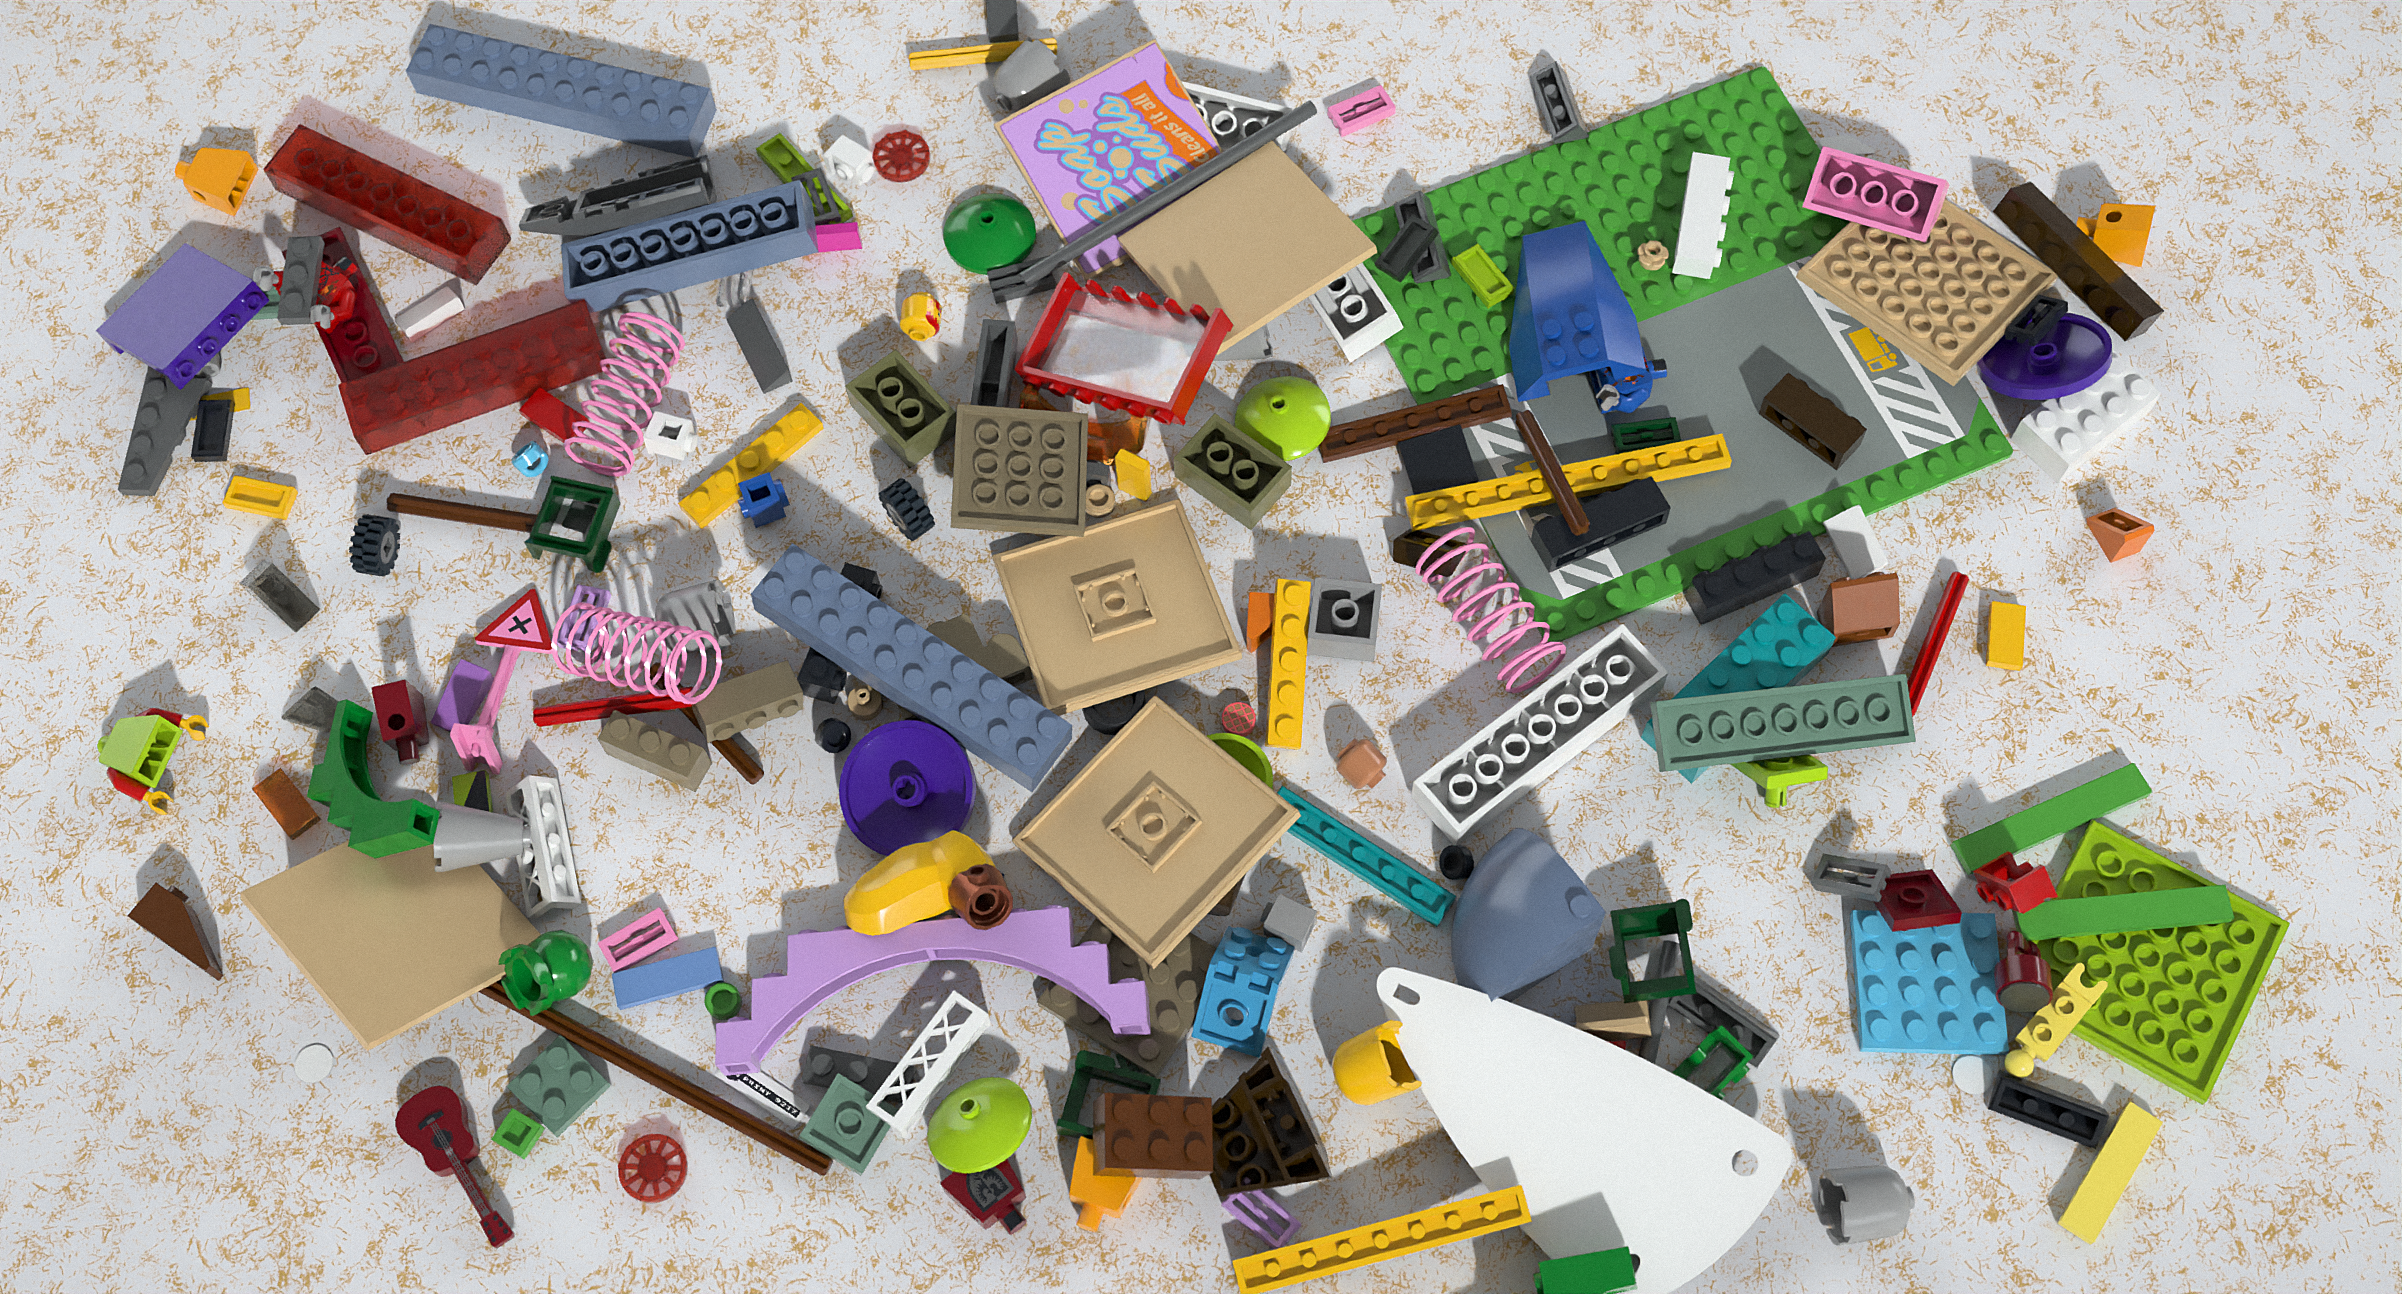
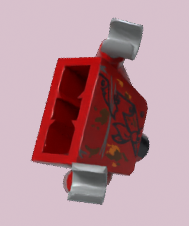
[253,256,357,335]

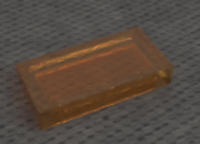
[252,768,322,840]

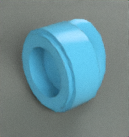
[511,441,549,477]

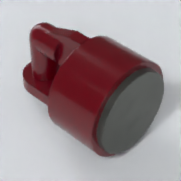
[1994,930,2053,1013]

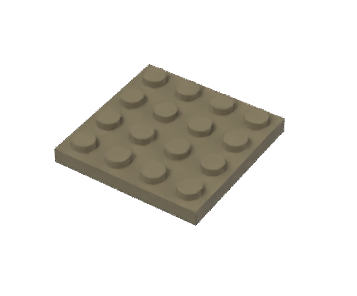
[950,404,1088,537]
[1037,918,1217,1078]

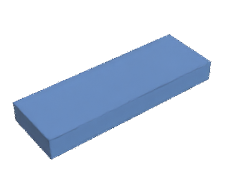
[611,946,724,1010]

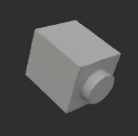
[1260,894,1317,952]

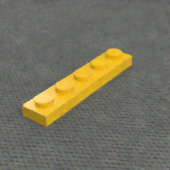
[678,403,824,530]
[1265,578,1311,750]

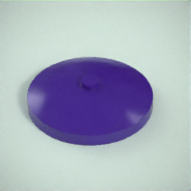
[1976,313,2113,400]
[839,720,976,856]

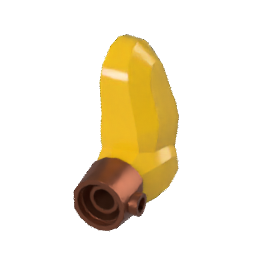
[843,830,1013,936]

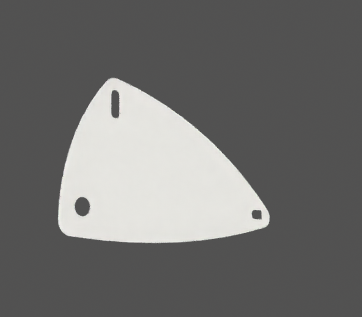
[1376,967,1792,1294]

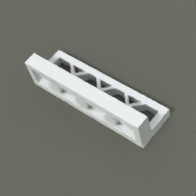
[505,775,581,919]
[866,991,991,1139]

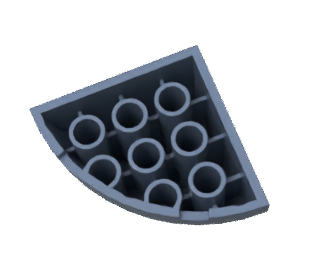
[1451,828,1606,1002]

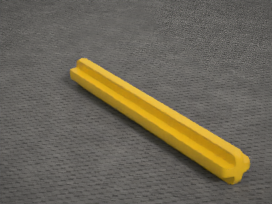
[909,38,1058,70]

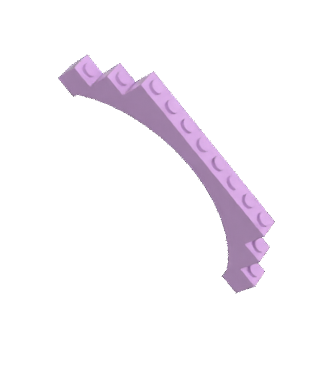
[715,905,1151,1076]

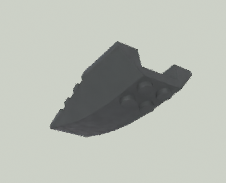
[519,155,717,236]

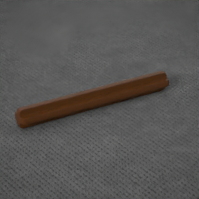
[1515,410,1590,536]
[386,493,538,533]
[650,662,764,785]

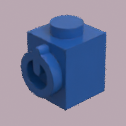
[738,472,790,528]

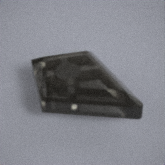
[281,686,338,733]

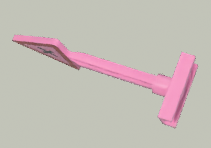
[450,589,553,775]

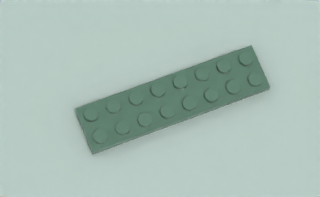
[1650,674,1916,772]

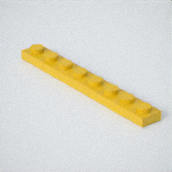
[1232,1184,1532,1294]

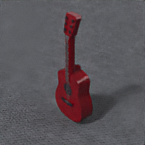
[395,1085,515,1249]

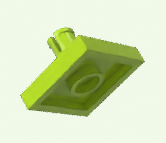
[1730,754,1828,808]

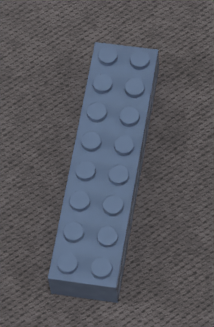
[561,180,819,316]

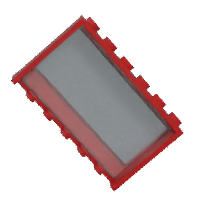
[1014,272,1233,426]

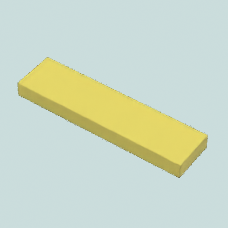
[2057,1101,2163,1245]

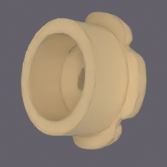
[1637,240,1669,271]

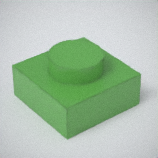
[491,1108,545,1160]

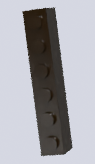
[1993,181,2164,342]

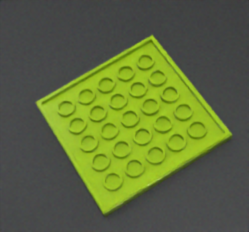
[2032,819,2290,1105]

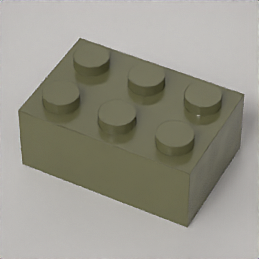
[845,349,956,469]
[1174,413,1292,530]

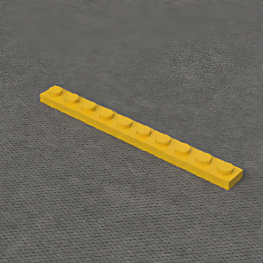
[1404,433,1732,531]

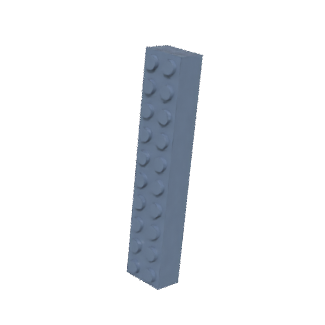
[406,24,717,158]
[751,543,1072,793]

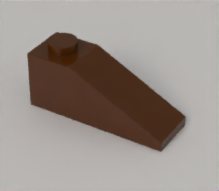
[127,883,223,981]

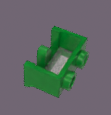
[1672,1025,1754,1100]

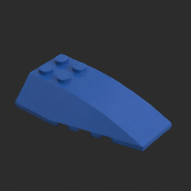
[1509,221,1647,402]

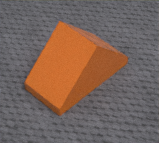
[2086,508,2155,563]
[1247,592,1275,653]

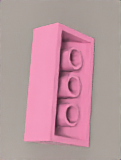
[1802,146,1950,243]

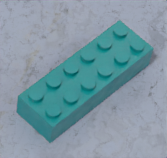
[1641,593,1836,784]

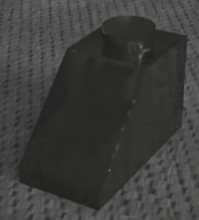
[239,560,320,633]

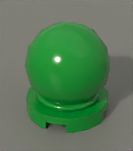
[499,930,594,1016]

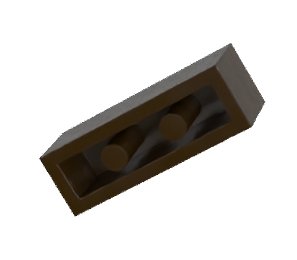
[1759,373,1867,471]

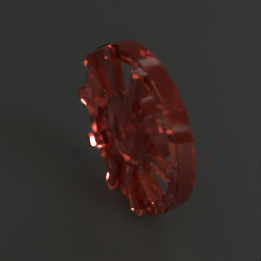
[873,130,930,182]
[618,1134,688,1203]

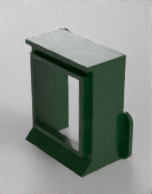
[524,475,621,573]
[1609,899,1697,1003]
[1056,1050,1161,1140]

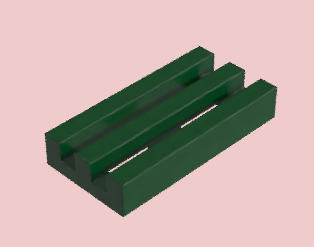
[1610,417,1681,454]

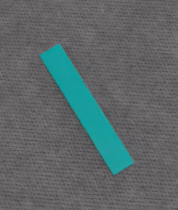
[1277,785,1457,927]

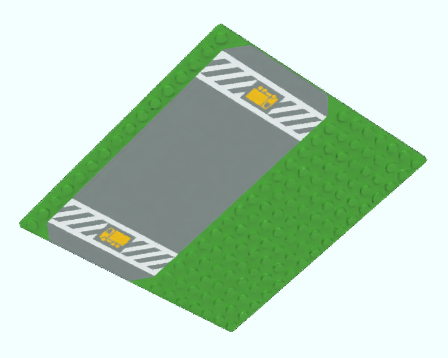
[1352,67,2013,642]

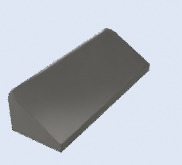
[1530,61,1589,144]
[1393,191,1451,284]
[726,298,792,394]
[1668,975,1780,1068]

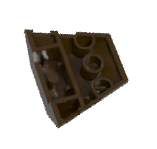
[1209,1046,1332,1197]

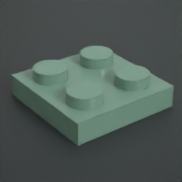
[506,1035,611,1138]
[798,1073,899,1176]

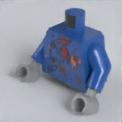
[1589,346,1667,414]

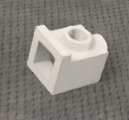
[823,134,875,186]
[643,411,698,460]

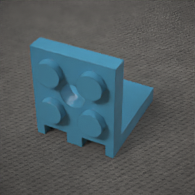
[1191,926,1295,1058]

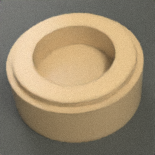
[1085,484,1116,518]

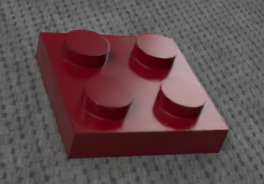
[1864,869,1962,932]

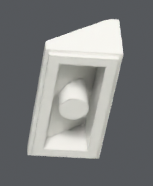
[394,286,465,343]
[1823,505,1888,579]

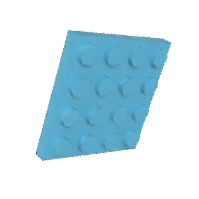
[1849,910,2009,1055]

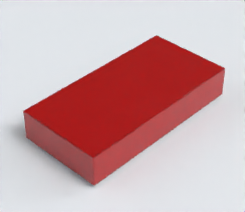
[519,387,589,446]

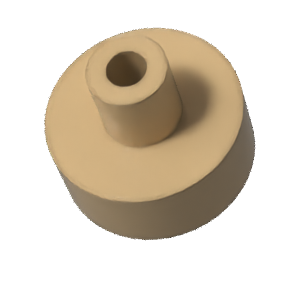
[847,685,883,721]

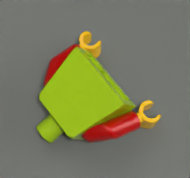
[97,708,209,815]

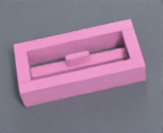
[1327,85,1396,137]
[597,907,679,973]

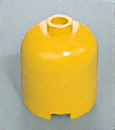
[1332,1020,1422,1105]

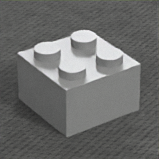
[1307,577,1382,662]

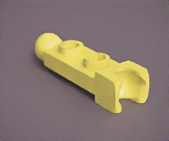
[2004,963,2108,1078]

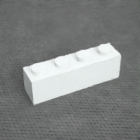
[1672,152,1734,279]

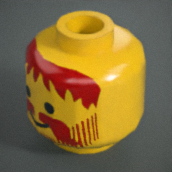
[899,292,942,341]

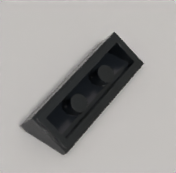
[1988,1070,2109,1149]

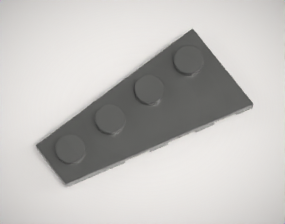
[118,377,212,496]

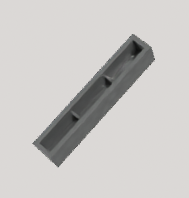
[970,319,1018,408]

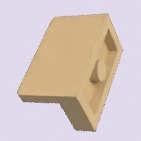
[1575,1000,1652,1041]

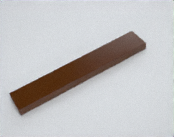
[1319,384,1512,463]

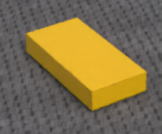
[1115,449,1152,502]
[222,475,298,520]
[1986,601,2026,671]

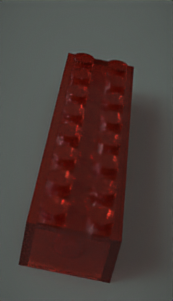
[263,124,512,286]
[338,299,611,455]

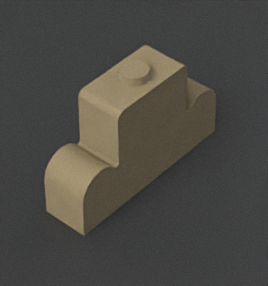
[896,614,1033,723]

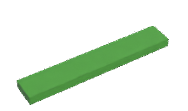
[1950,763,2153,875]
[2012,885,2234,941]

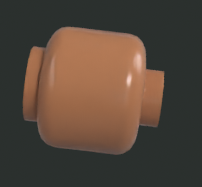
[1336,738,1387,789]

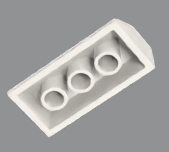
[1181,81,1292,160]

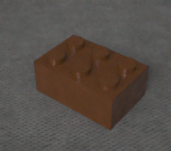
[1093,1093,1213,1180]

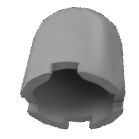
[993,37,1070,113]
[652,580,736,653]
[1818,1165,1915,1246]

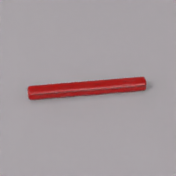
[1907,571,1969,717]
[533,686,693,727]

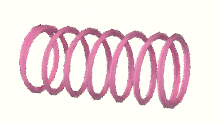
[563,312,685,477]
[1415,527,1567,693]
[552,602,722,704]

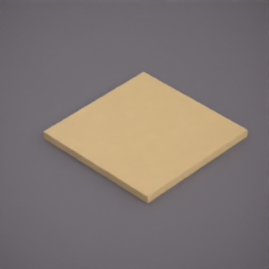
[1117,140,1377,355]
[992,498,1242,716]
[1011,695,1301,969]
[240,841,541,1051]

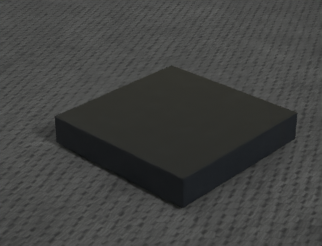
[1398,424,1479,495]

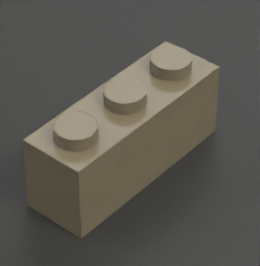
[692,660,803,743]
[597,710,712,792]

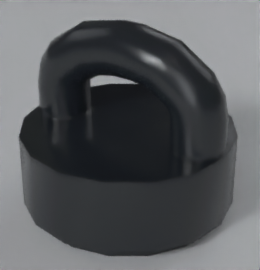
[814,718,851,753]
[1439,845,1474,880]

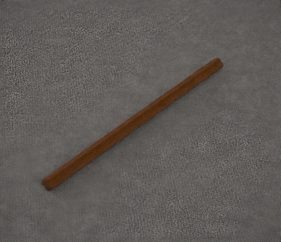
[478,980,833,1176]

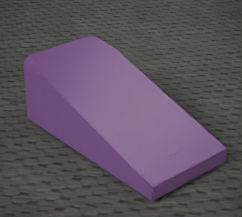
[431,659,494,732]

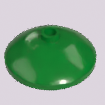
[943,193,1036,275]

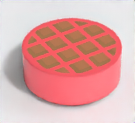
[1222,702,1256,737]

